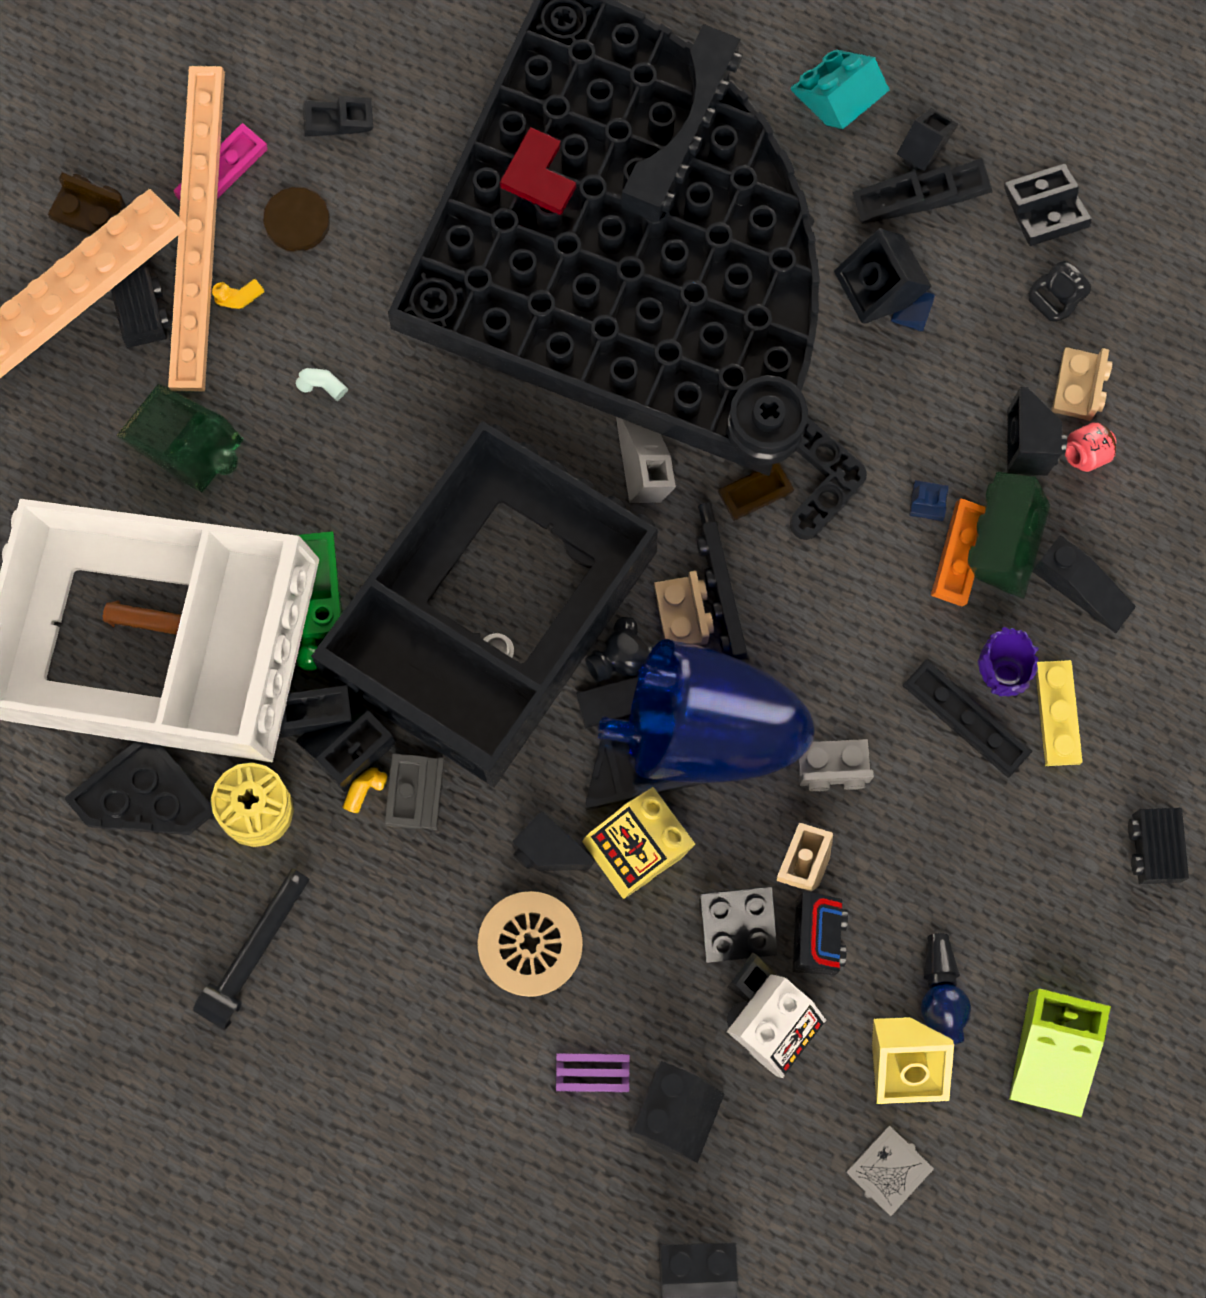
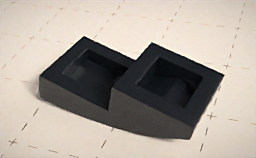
[303,96,373,137]

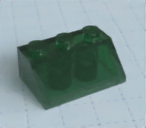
[968,472,1051,599]

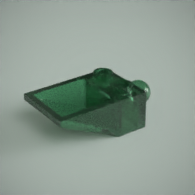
[116,384,244,493]

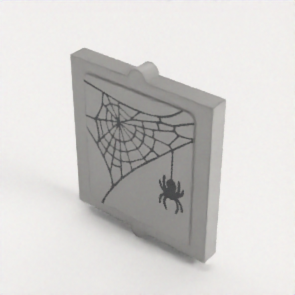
[846,1126,934,1216]

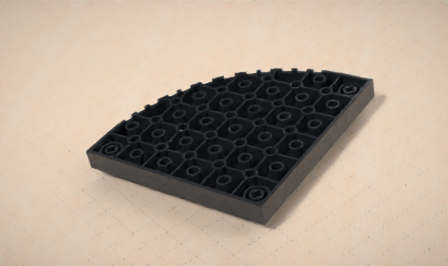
[388,0,820,476]

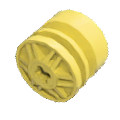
[211,763,294,847]

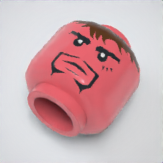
[1065,422,1116,472]

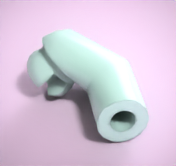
[296,368,348,401]

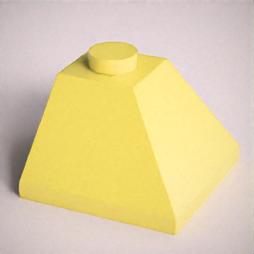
[872,1017,954,1104]

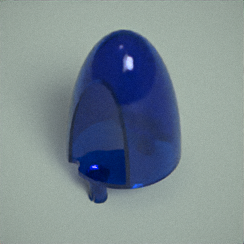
[598,639,815,783]

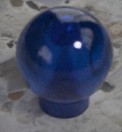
[921,984,971,1044]

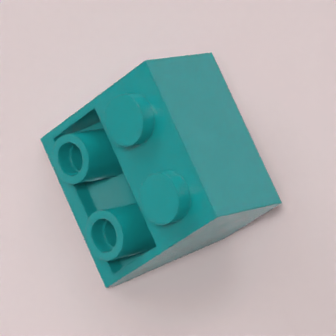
[790,50,890,129]

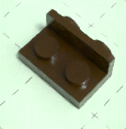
[48,172,126,235]

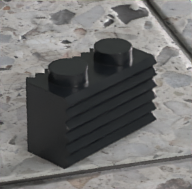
[111,267,170,348]
[1128,807,1189,884]

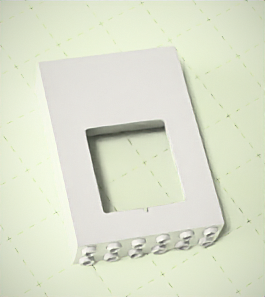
[0,499,320,763]

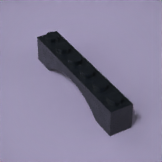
[621,24,743,223]

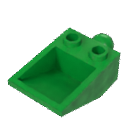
[296,531,342,671]

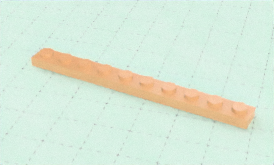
[168,66,225,391]

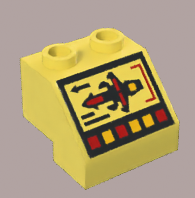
[582,787,696,899]

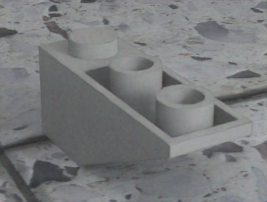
[616,417,676,503]

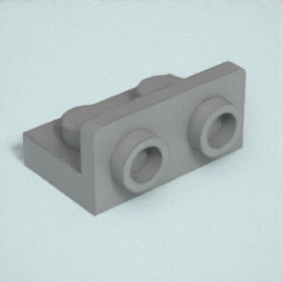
[797,739,874,791]

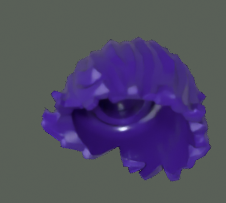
[977,627,1039,697]

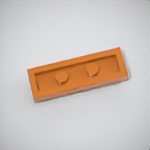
[931,498,992,607]

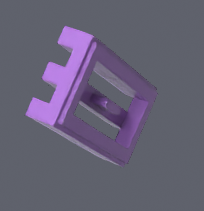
[556,1054,630,1092]

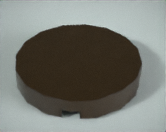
[263,187,330,252]

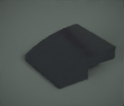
[1004,164,1092,246]

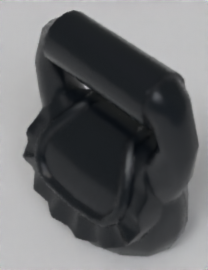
[1028,261,1092,322]

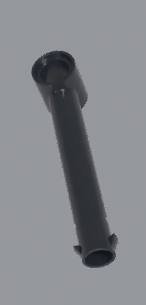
[193,869,310,1030]

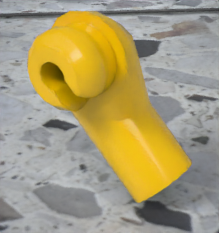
[212,279,264,309]
[342,767,388,813]

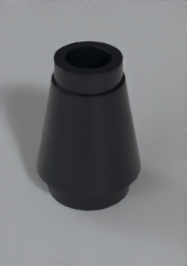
[924,933,960,989]

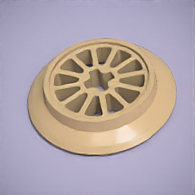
[478,891,583,996]

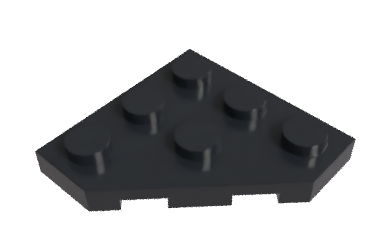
[64,741,214,835]

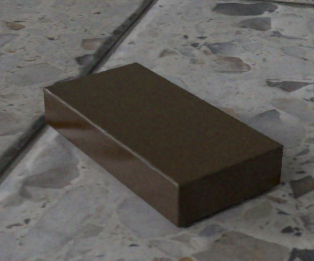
[718,463,794,521]

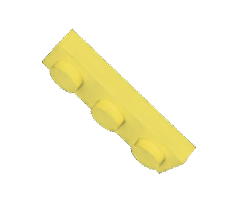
[1036,660,1083,766]

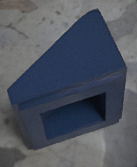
[891,292,936,332]

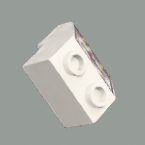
[727,974,826,1078]

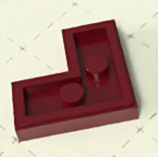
[500,127,576,215]

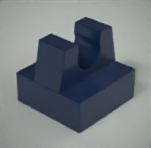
[909,480,949,521]

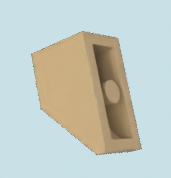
[777,823,834,892]

